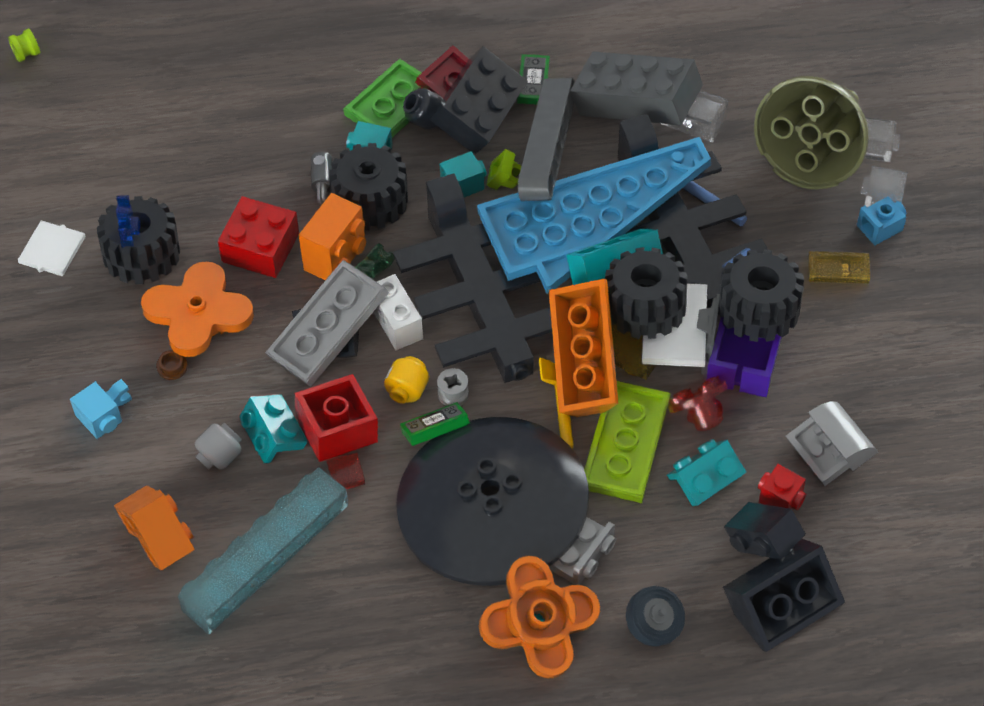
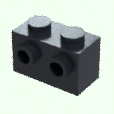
[724,502,806,560]

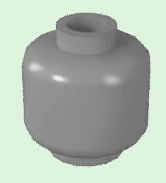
[195,423,242,470]

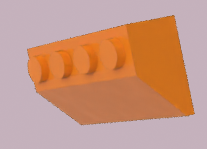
[549,279,619,417]

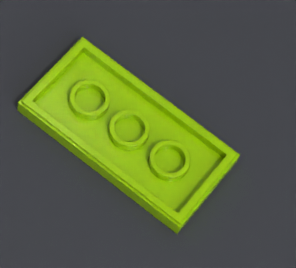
[584,381,671,503]

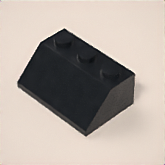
[723,539,846,652]

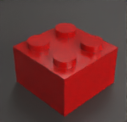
[218,196,299,278]
[294,374,378,462]

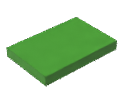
[343,59,422,138]

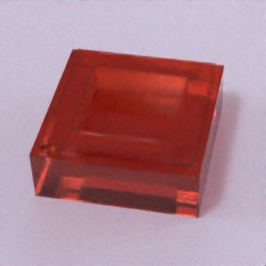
[326,453,365,492]

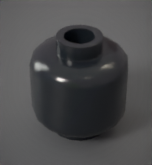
[403,88,443,130]

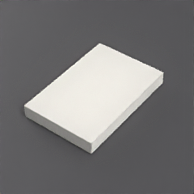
[642,284,707,367]

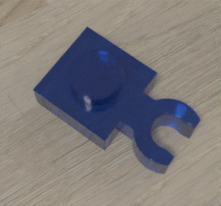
[116,195,140,248]

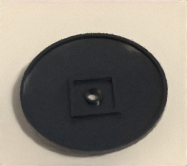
[396,417,589,586]

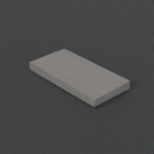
[265,260,389,387]

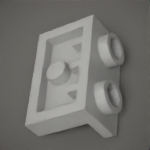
[549,517,616,585]

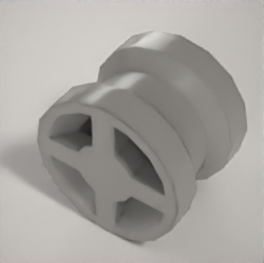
[437,368,469,406]

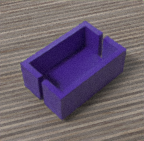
[706,317,782,398]

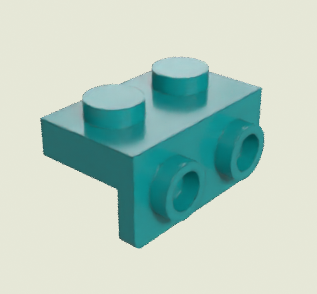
[239,394,308,464]
[667,439,747,507]

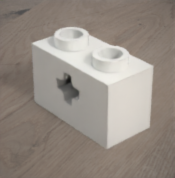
[373,274,423,350]

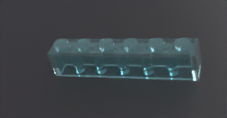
[178,467,348,634]

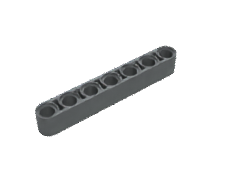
[518,77,575,201]

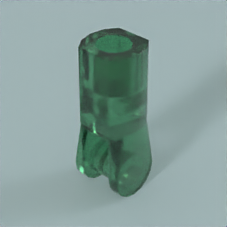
[355,243,395,279]

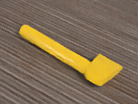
[539,358,574,449]

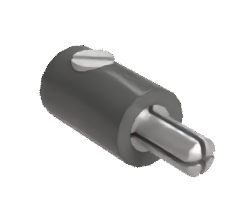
[311,152,332,204]

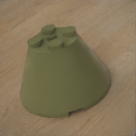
[754,76,869,189]

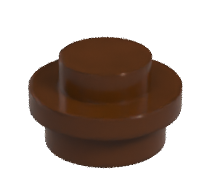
[156,350,188,380]

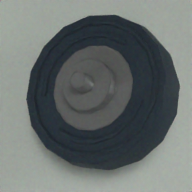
[625,586,685,647]

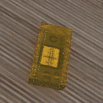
[808,251,870,284]

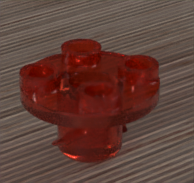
[668,375,728,431]

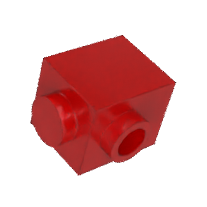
[758,464,807,511]

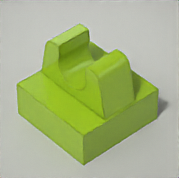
[487,149,521,190]

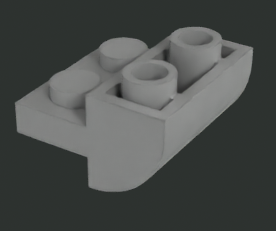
[786,401,878,486]

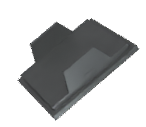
[697,294,720,379]

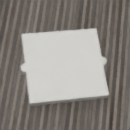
[18,221,86,276]

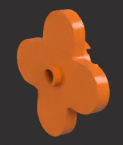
[141,262,254,357]
[479,556,600,678]

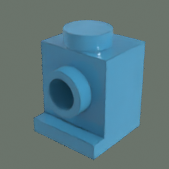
[857,196,906,246]

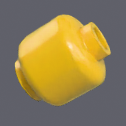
[384,356,430,404]

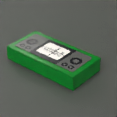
[517,54,550,105]
[400,402,470,446]

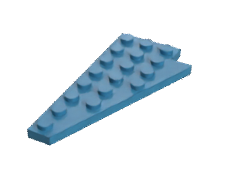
[477,137,711,294]

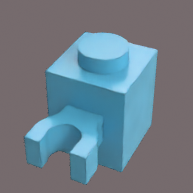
[70,379,132,439]

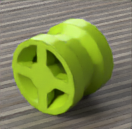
[8,28,41,63]

